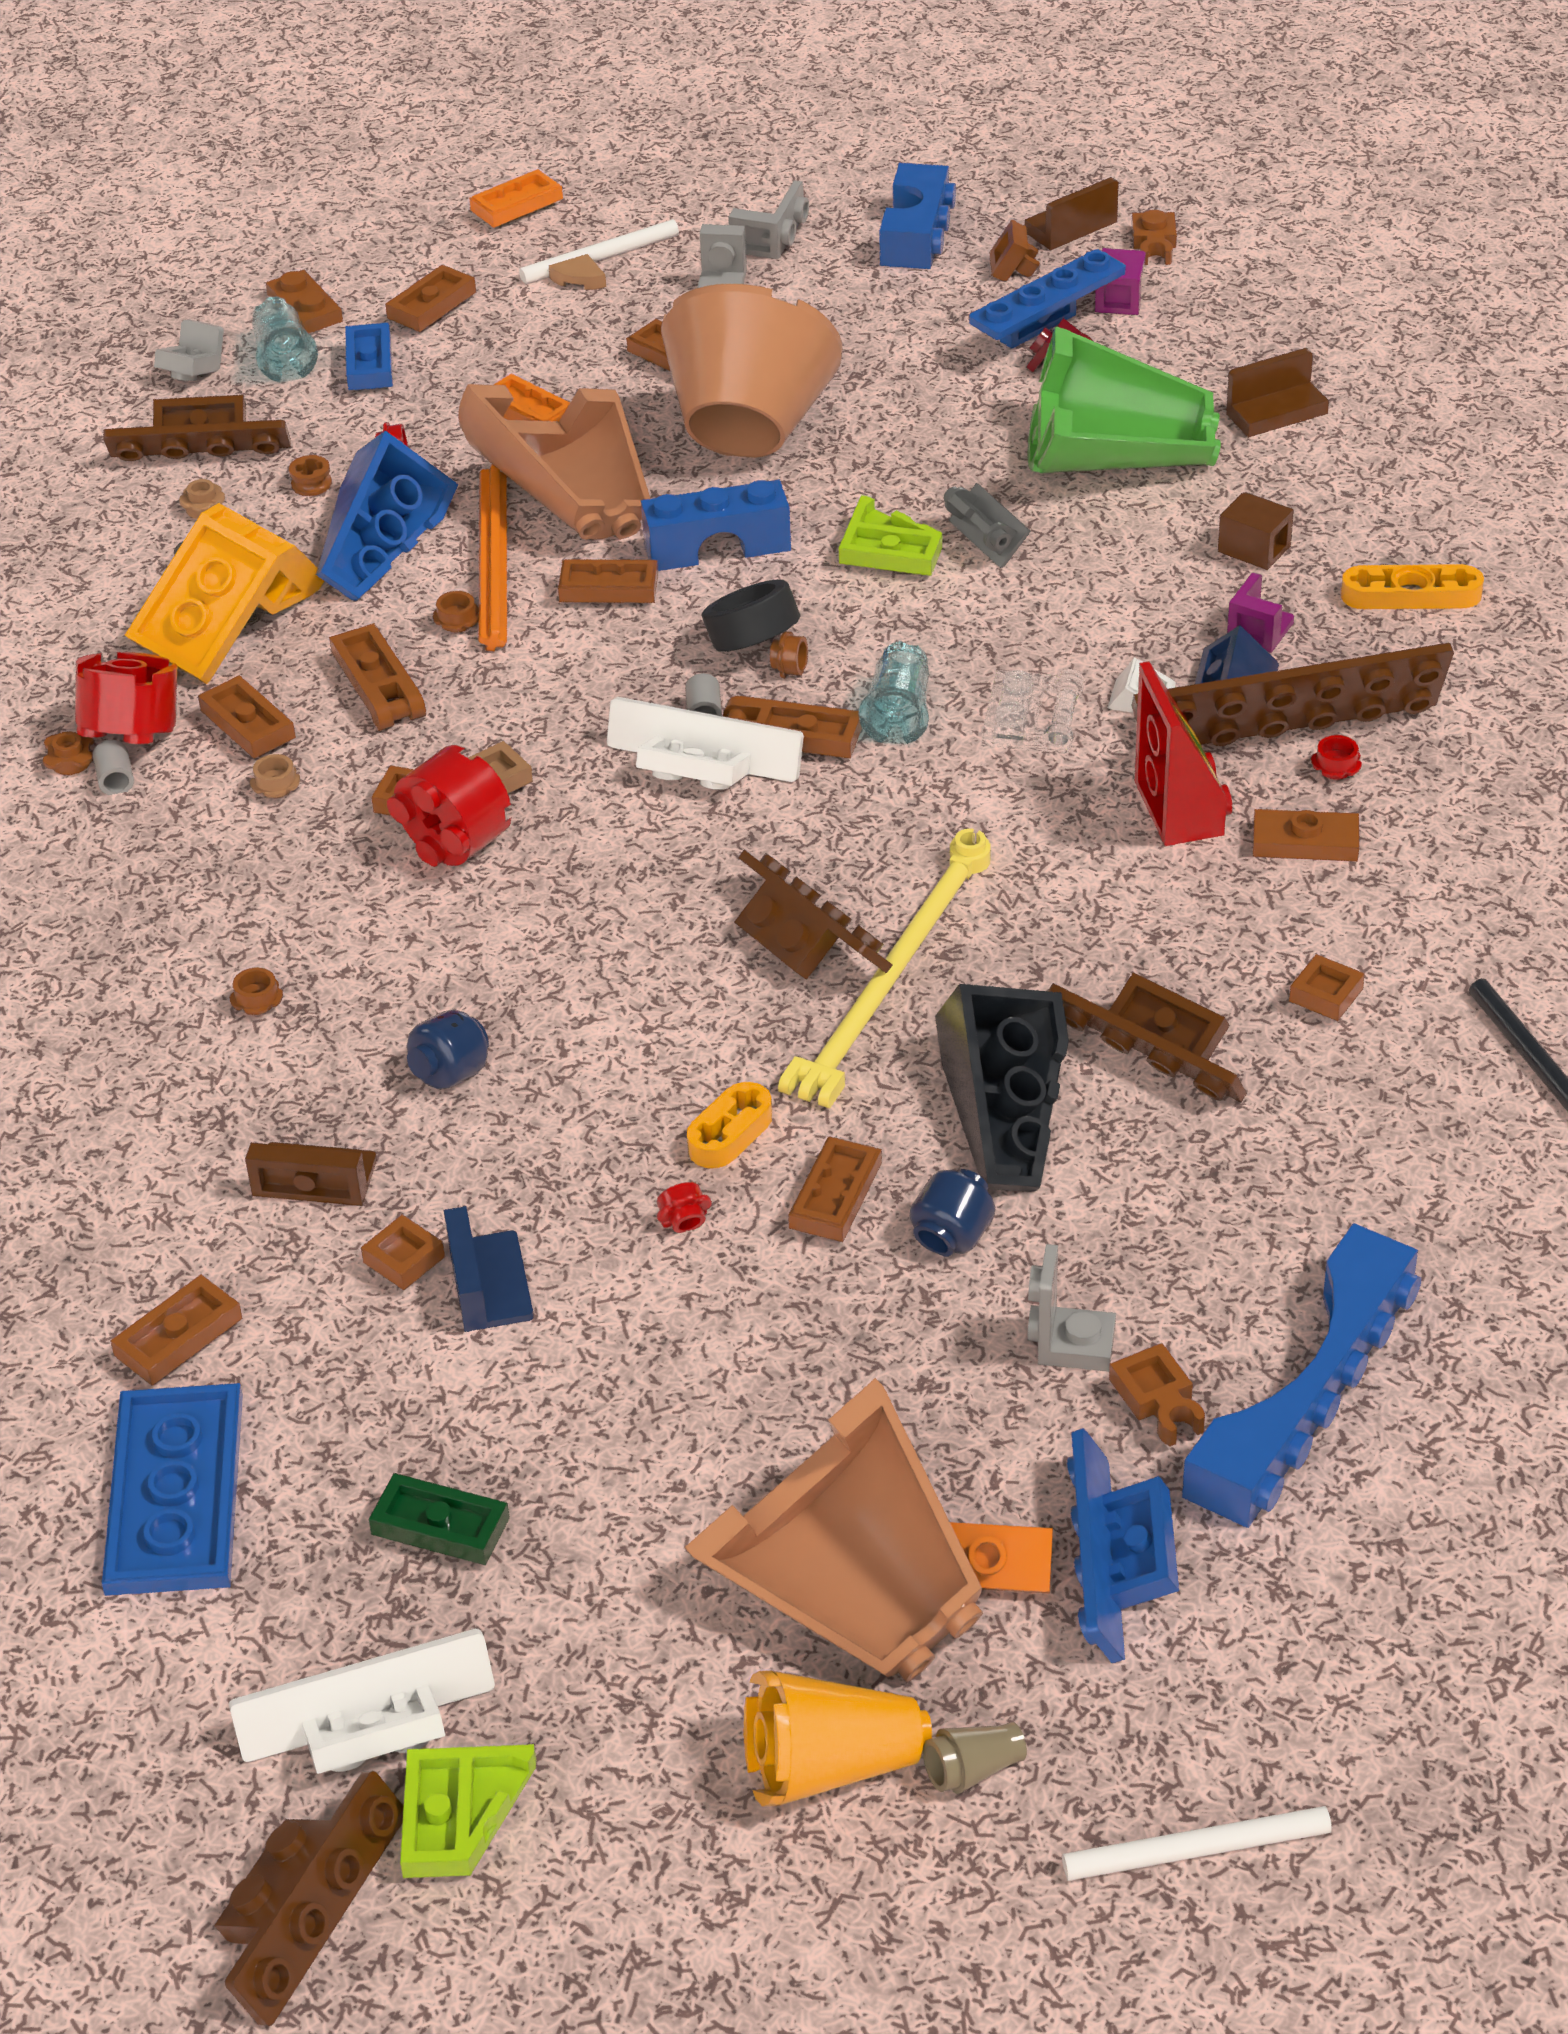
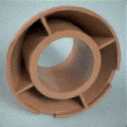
[661,284,843,458]

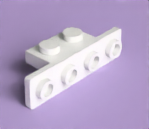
[607,697,804,790]
[229,1629,495,1774]

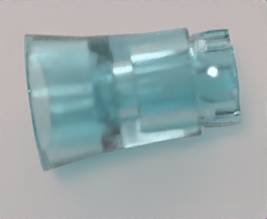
[252,296,318,383]
[859,641,929,744]

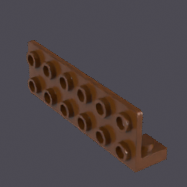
[1131,643,1454,746]

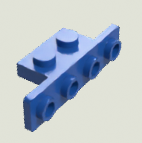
[969,249,1126,349]
[1067,1428,1179,1663]

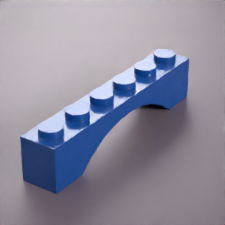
[1182,1223,1421,1528]

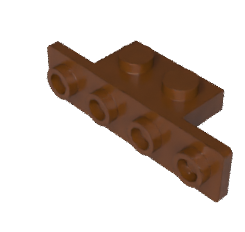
[103,395,291,461]
[734,849,893,980]
[1048,972,1247,1103]
[214,1771,404,2026]

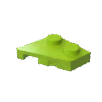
[839,495,942,576]
[400,1744,536,1878]

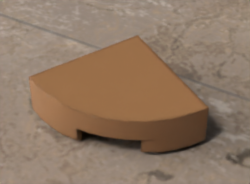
[548,254,606,290]

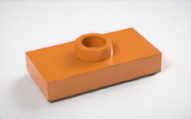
[469,169,563,228]
[494,373,570,422]
[950,1522,1053,1594]

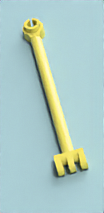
[778,829,991,1109]

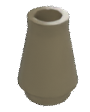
[923,1722,1027,1794]

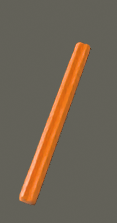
[478,464,507,651]

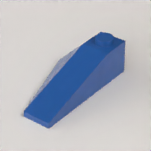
[316,431,458,601]

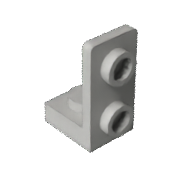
[728,180,809,259]
[697,224,747,288]
[1028,1244,1116,1372]

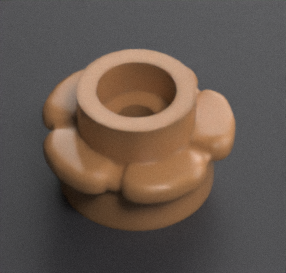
[179,479,225,519]
[250,754,300,798]

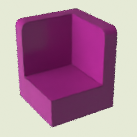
[1095,248,1146,315]
[1227,572,1294,653]

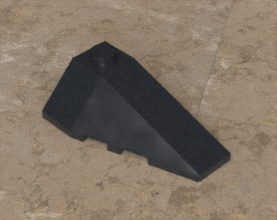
[935,983,1069,1192]

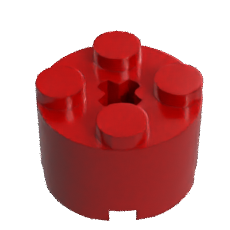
[75,652,177,744]
[387,745,512,867]

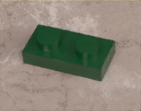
[368,1473,510,1566]

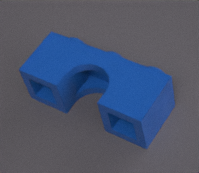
[879,163,956,269]
[641,479,791,571]

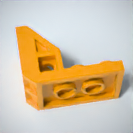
[125,503,324,684]

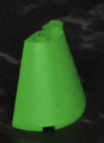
[1027,327,1221,473]

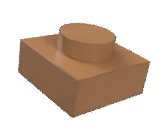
[468,741,533,793]

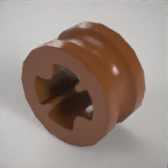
[289,455,332,496]

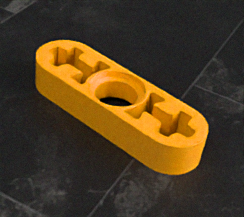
[1341,564,1484,609]

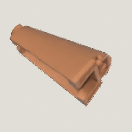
[458,384,651,540]
[684,1378,983,1682]

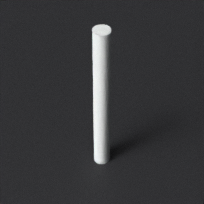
[519,219,679,284]
[1062,1806,1331,1881]

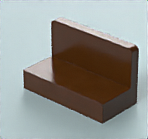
[1024,177,1119,251]
[1226,348,1329,438]
[245,1142,377,1206]

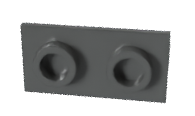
[943,483,1031,568]

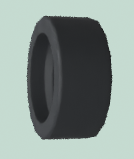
[701,579,801,652]

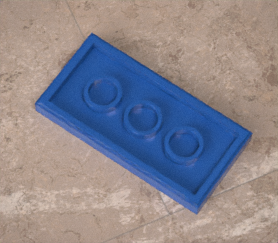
[102,1383,243,1596]

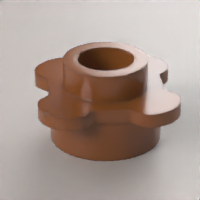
[43,731,94,775]

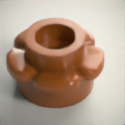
[432,591,479,633]
[770,631,808,679]
[229,967,283,1015]

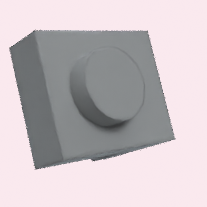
[154,319,224,381]

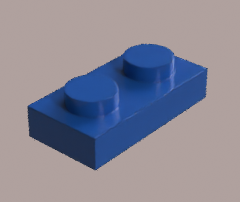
[345,322,393,390]

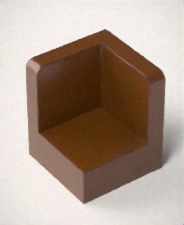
[1218,492,1294,570]

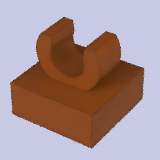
[989,220,1040,281]

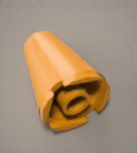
[743,1670,932,1807]

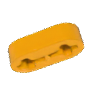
[687,1082,772,1168]

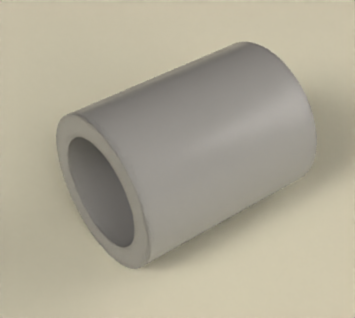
[685,673,722,716]
[93,740,134,795]

